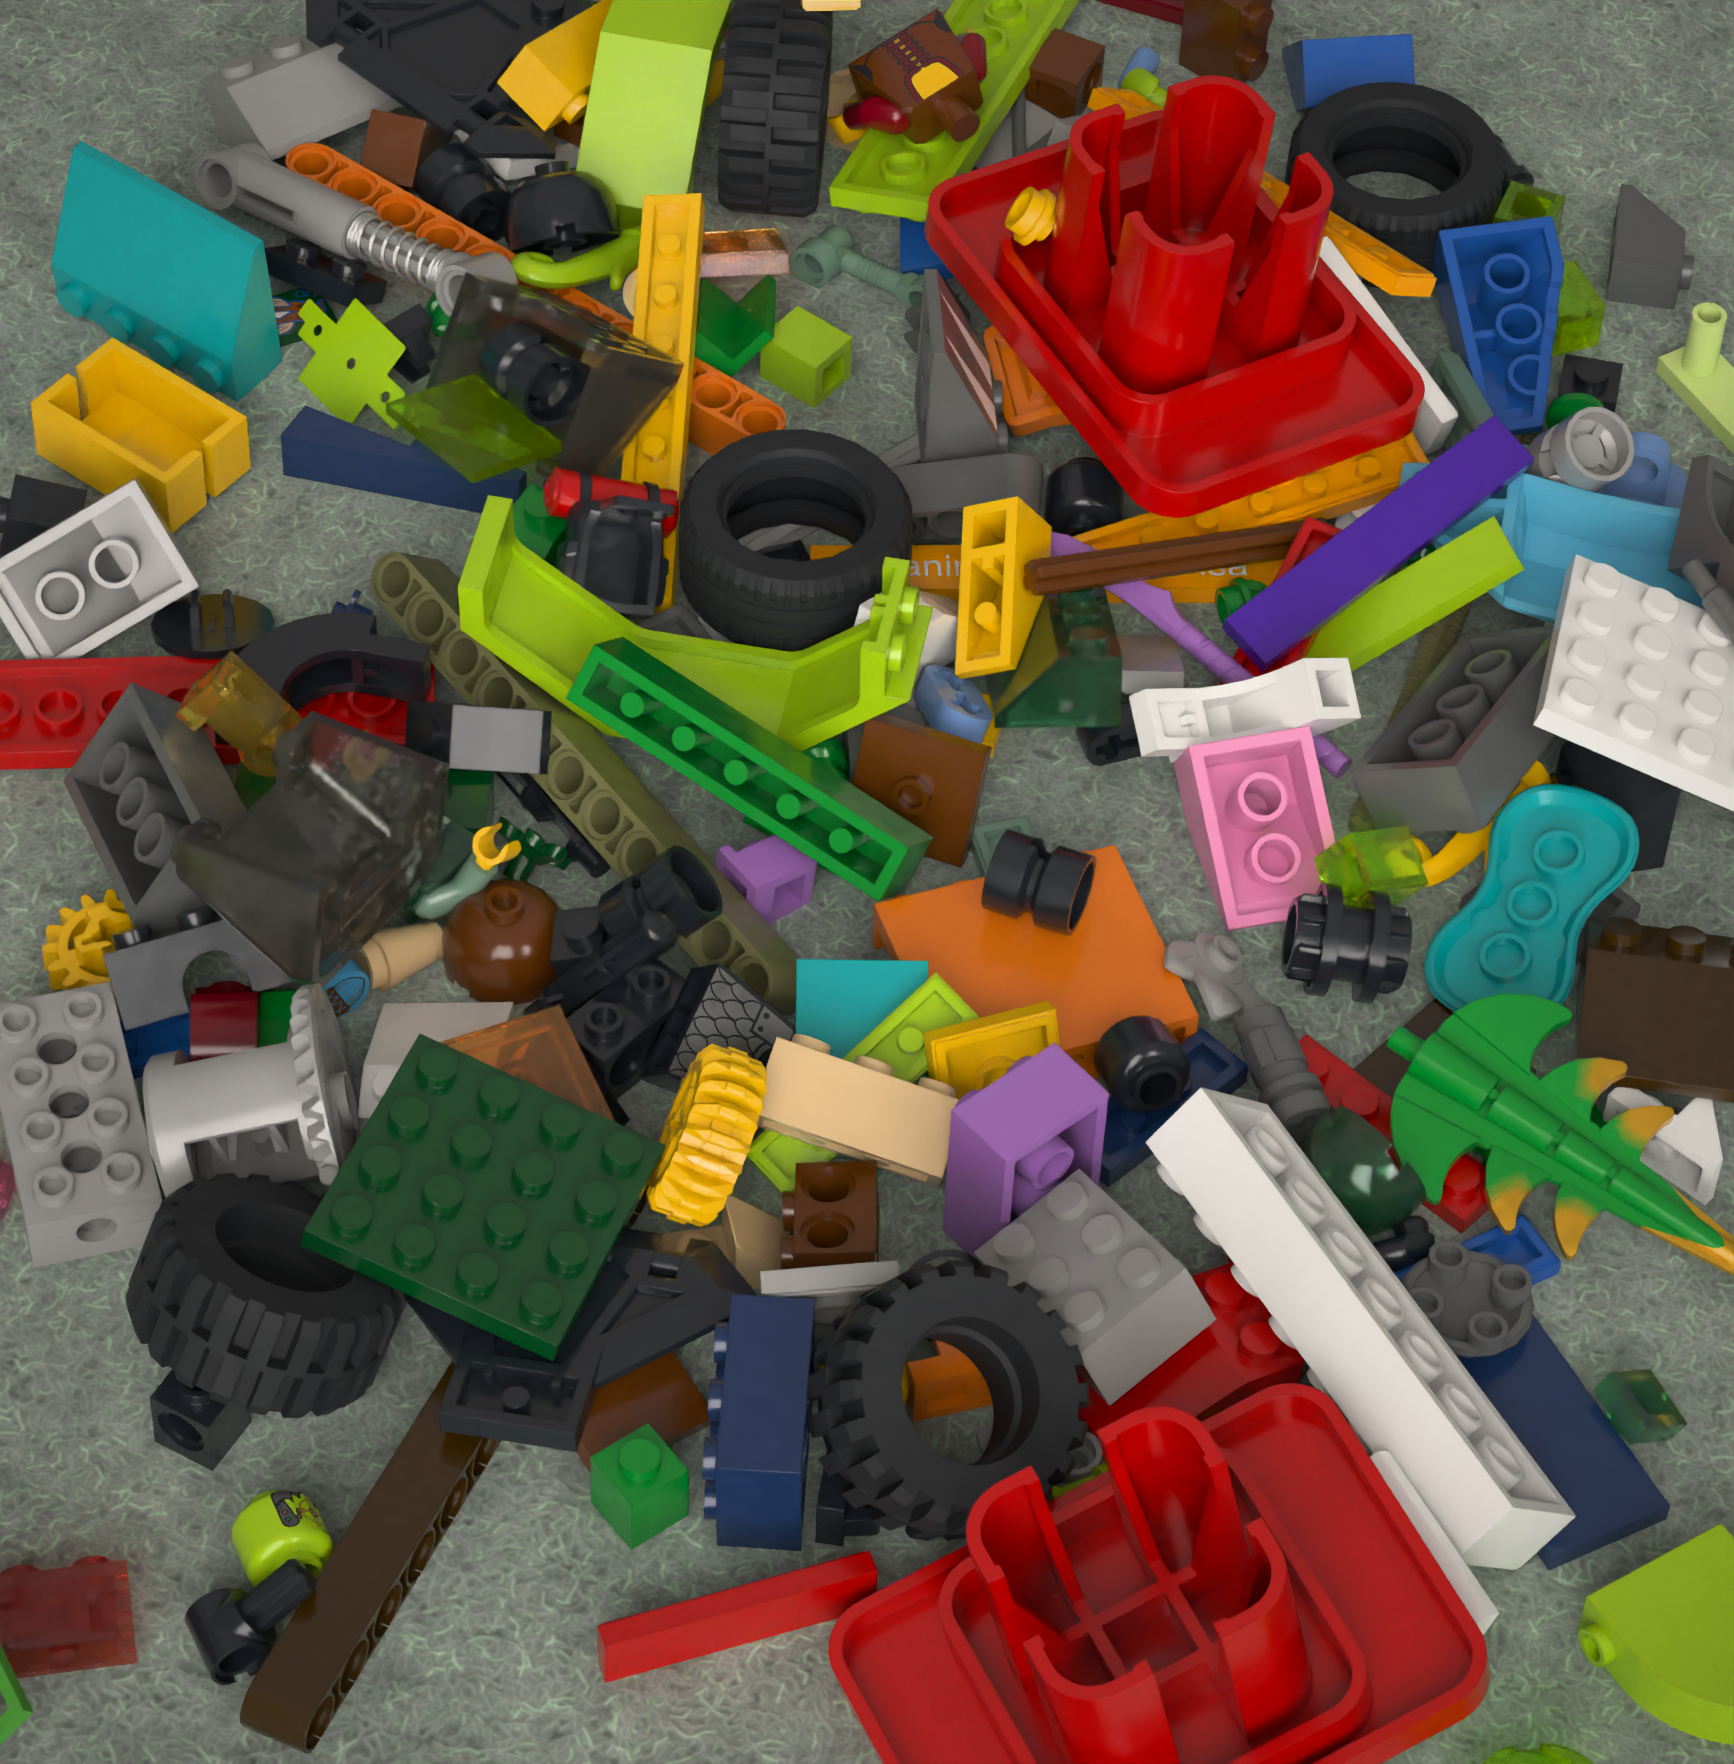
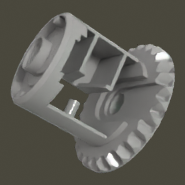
[143,983,360,1197]

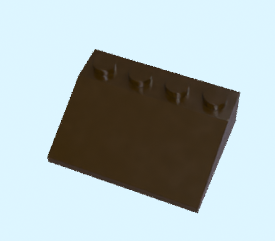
[1575,917,1734,1103]

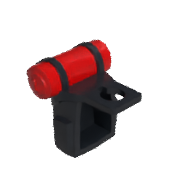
[543,467,679,618]

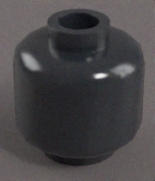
[1044,457,1124,537]
[1093,1015,1190,1114]

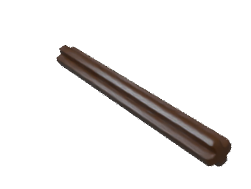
[1023,518,1335,596]

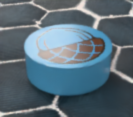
[304,957,370,1018]

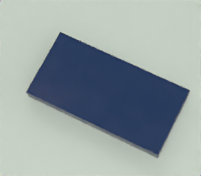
[1456,1315,1670,1570]

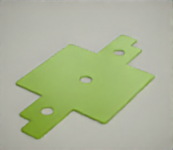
[298,299,406,429]

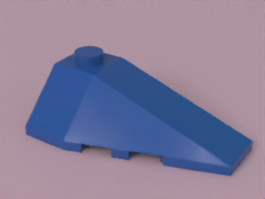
[1431,216,1564,435]

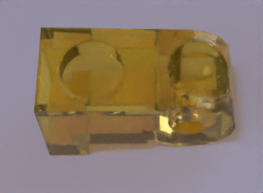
[176,651,305,777]

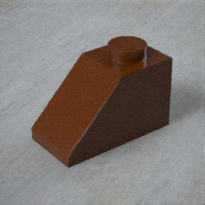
[360,109,454,192]

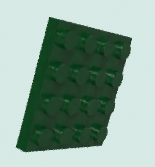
[301,1034,666,1361]

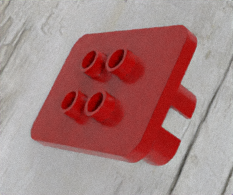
[924,75,1425,518]
[828,1383,1490,1764]

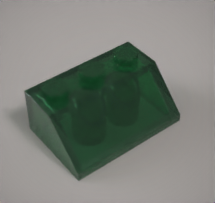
[984,587,1122,728]

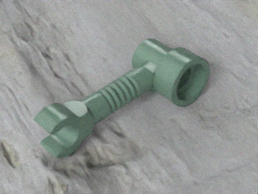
[789,225,924,309]

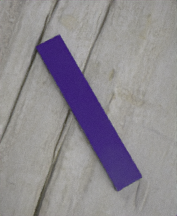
[1222,415,1535,673]

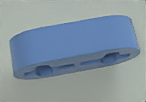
[913,665,993,744]

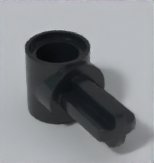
[184,1559,317,1685]

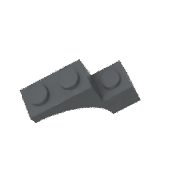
[1667,455,1734,599]

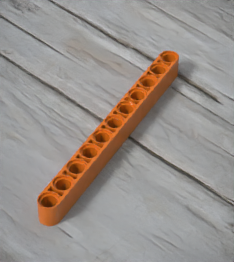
[285,142,787,456]

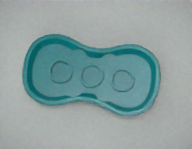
[1424,784,1639,1012]

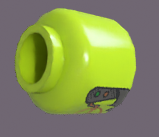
[231,1490,334,1588]

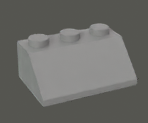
[202,28,403,160]

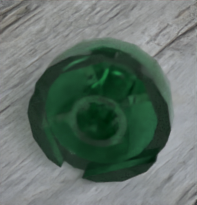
[1298,1106,1427,1237]

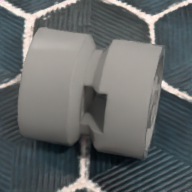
[1526,407,1635,492]

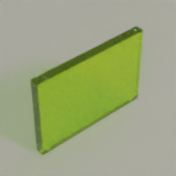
[386,373,562,484]

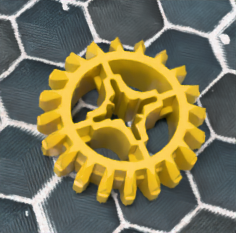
[646,1044,767,1228]

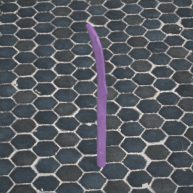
[1050,532,1352,779]

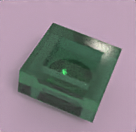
[1593,1369,1687,1444]

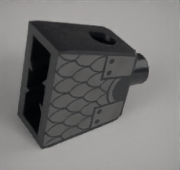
[639,963,795,1093]

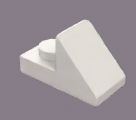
[1603,1086,1723,1205]

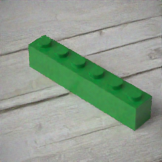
[566,637,934,902]

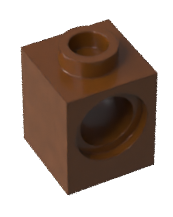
[1025,28,1105,119]

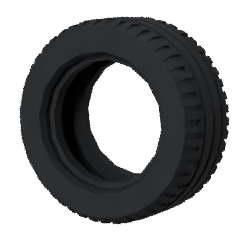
[1285,82,1505,289]
[679,429,913,652]

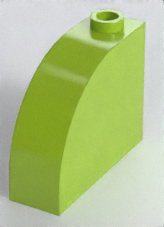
[1577,1523,1734,1745]

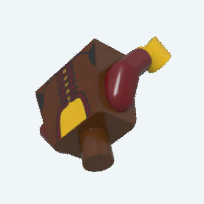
[827,9,987,144]

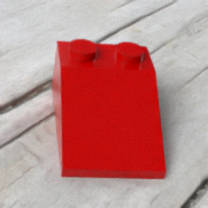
[1076,1262,1305,1461]

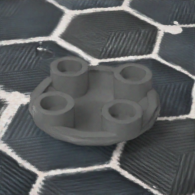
[1402,1240,1535,1358]

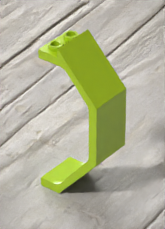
[576,0,734,230]
[458,495,934,752]

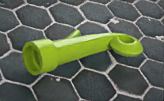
[510,224,641,291]

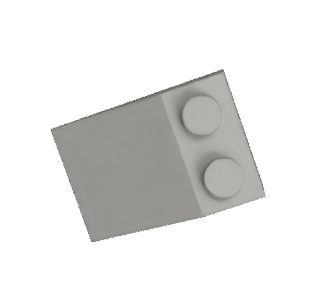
[0,476,201,660]

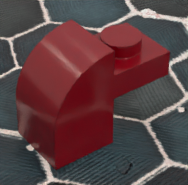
[190,981,262,1062]

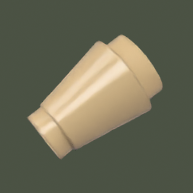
[346,921,443,993]

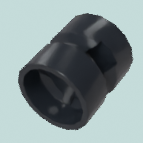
[415,142,511,242]
[479,321,589,427]
[981,829,1096,936]
[598,845,723,958]

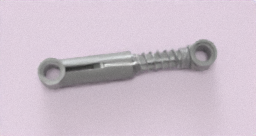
[194,141,518,322]

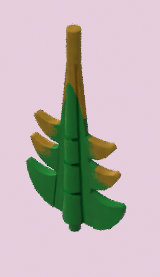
[1386,993,1734,1276]

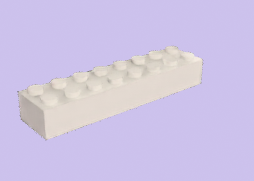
[1146,1088,1576,1570]

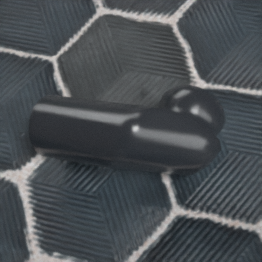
[1372,1215,1435,1272]

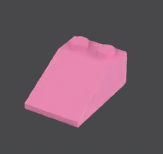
[1174,726,1349,931]

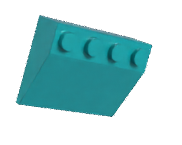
[51,141,283,402]

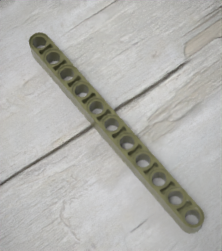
[370,551,799,1015]

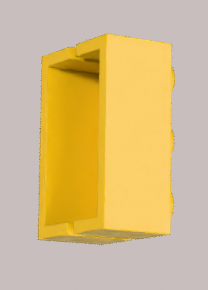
[30,337,251,534]

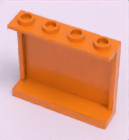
[872,845,1199,1079]

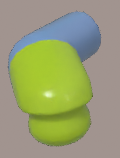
[1118,47,1167,108]

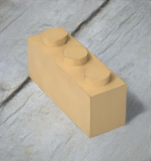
[757,1034,959,1189]

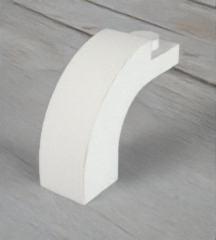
[1129,658,1361,763]

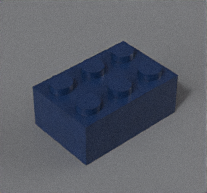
[702,1294,815,1551]

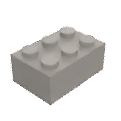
[974,1169,1216,1406]

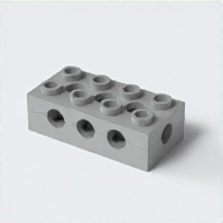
[0,982,162,1268]

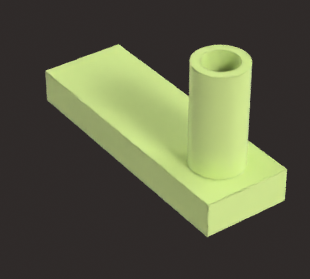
[1656,302,1734,454]

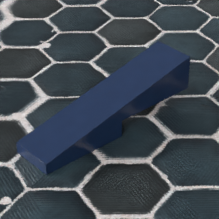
[281,406,527,514]

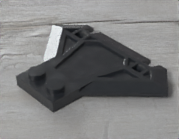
[306,0,587,159]
[406,1228,758,1452]

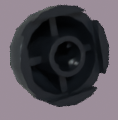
[504,161,621,256]

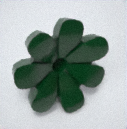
[498,816,572,881]

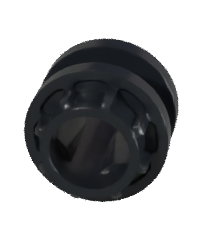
[1281,883,1412,1004]

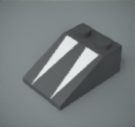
[914,269,1008,463]

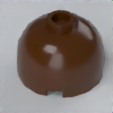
[442,878,561,1005]

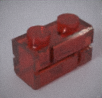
[0,1556,138,1678]

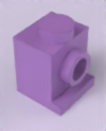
[716,834,817,924]

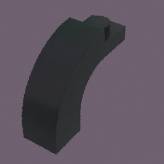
[212,613,432,754]

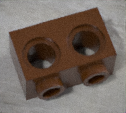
[780,1161,880,1269]

